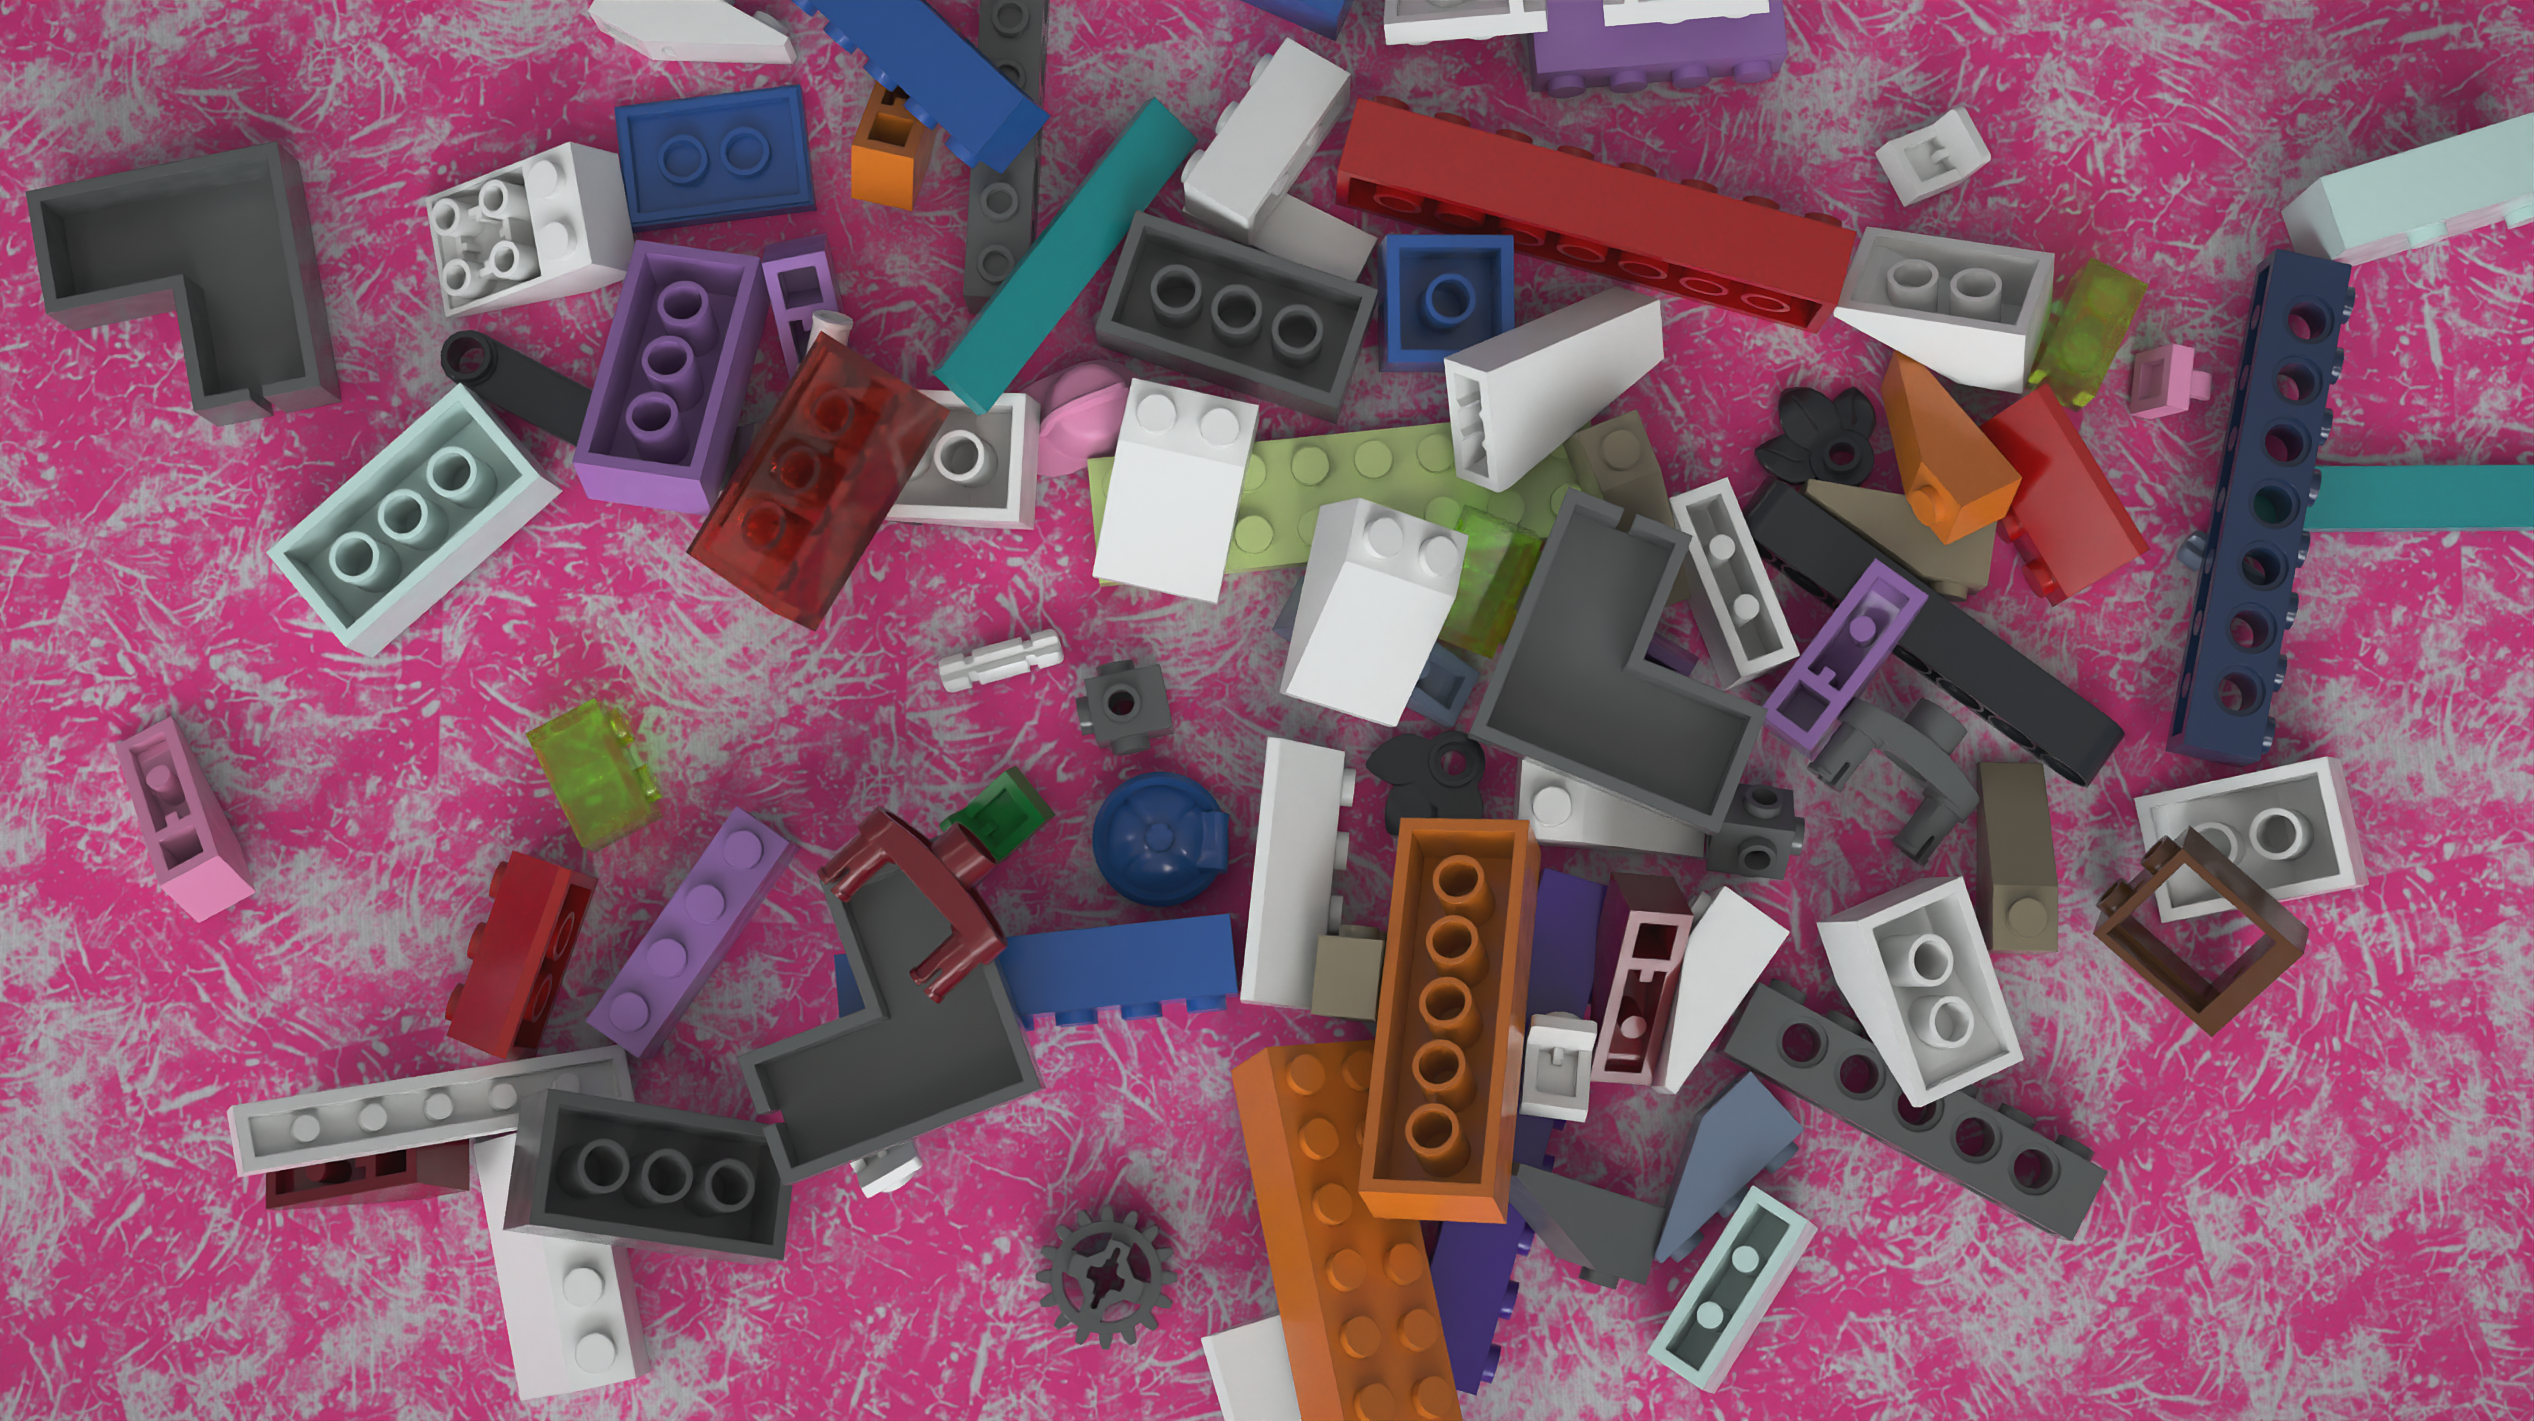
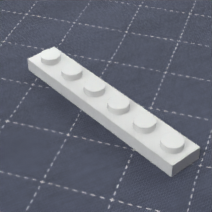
[227,1045,635,1177]

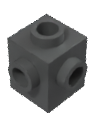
[1075,660,1174,756]
[1706,783,1805,880]

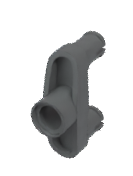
[1807,697,1980,866]

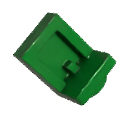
[939,766,1056,864]

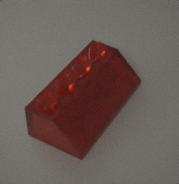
[686,331,950,632]

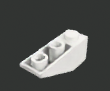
[588,0,797,65]

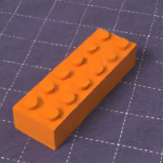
[1358,818,1541,1224]
[1231,1039,1463,1421]

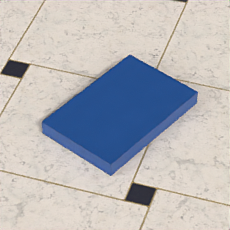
[614,84,817,233]

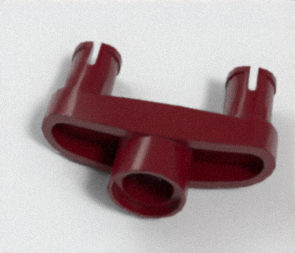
[817,806,1008,1004]

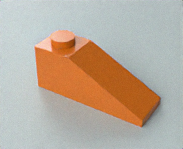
[851,27,961,211]
[1880,349,2022,546]

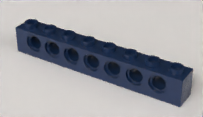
[2165,249,2355,768]

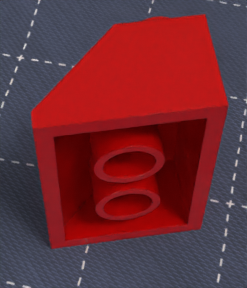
[1979,383,2150,607]
[445,850,599,1060]

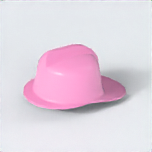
[1019,359,1140,478]

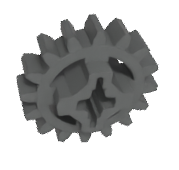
[1036,1205,1178,1349]

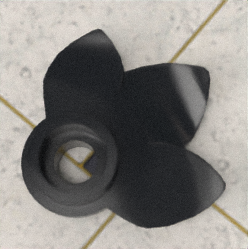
[1755,387,1876,487]
[1366,731,1486,836]

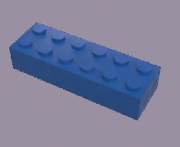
[834,913,1239,1031]

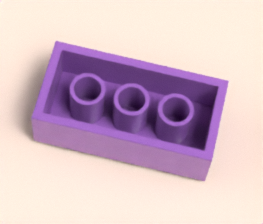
[572,240,771,517]

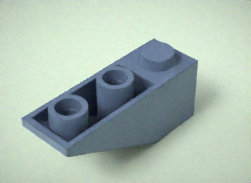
[1653,1071,1804,1264]

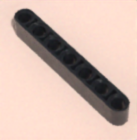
[1742,477,2125,788]

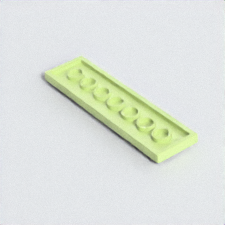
[1087,420,1591,587]

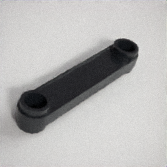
[440,330,592,448]

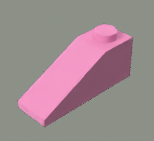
[115,716,256,923]

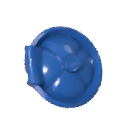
[1092,772,1230,907]

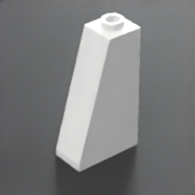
[1444,286,1664,493]

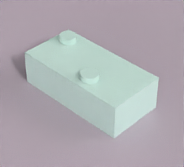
[2281,112,2534,267]
[266,383,563,658]

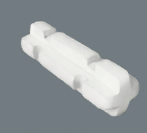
[938,629,1064,693]

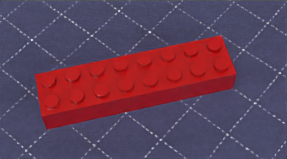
[1335,96,1857,334]

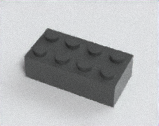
[1095,210,1378,424]
[503,1088,793,1265]

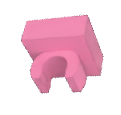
[2129,343,2212,420]

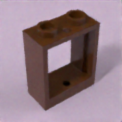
[2093,825,2309,1037]

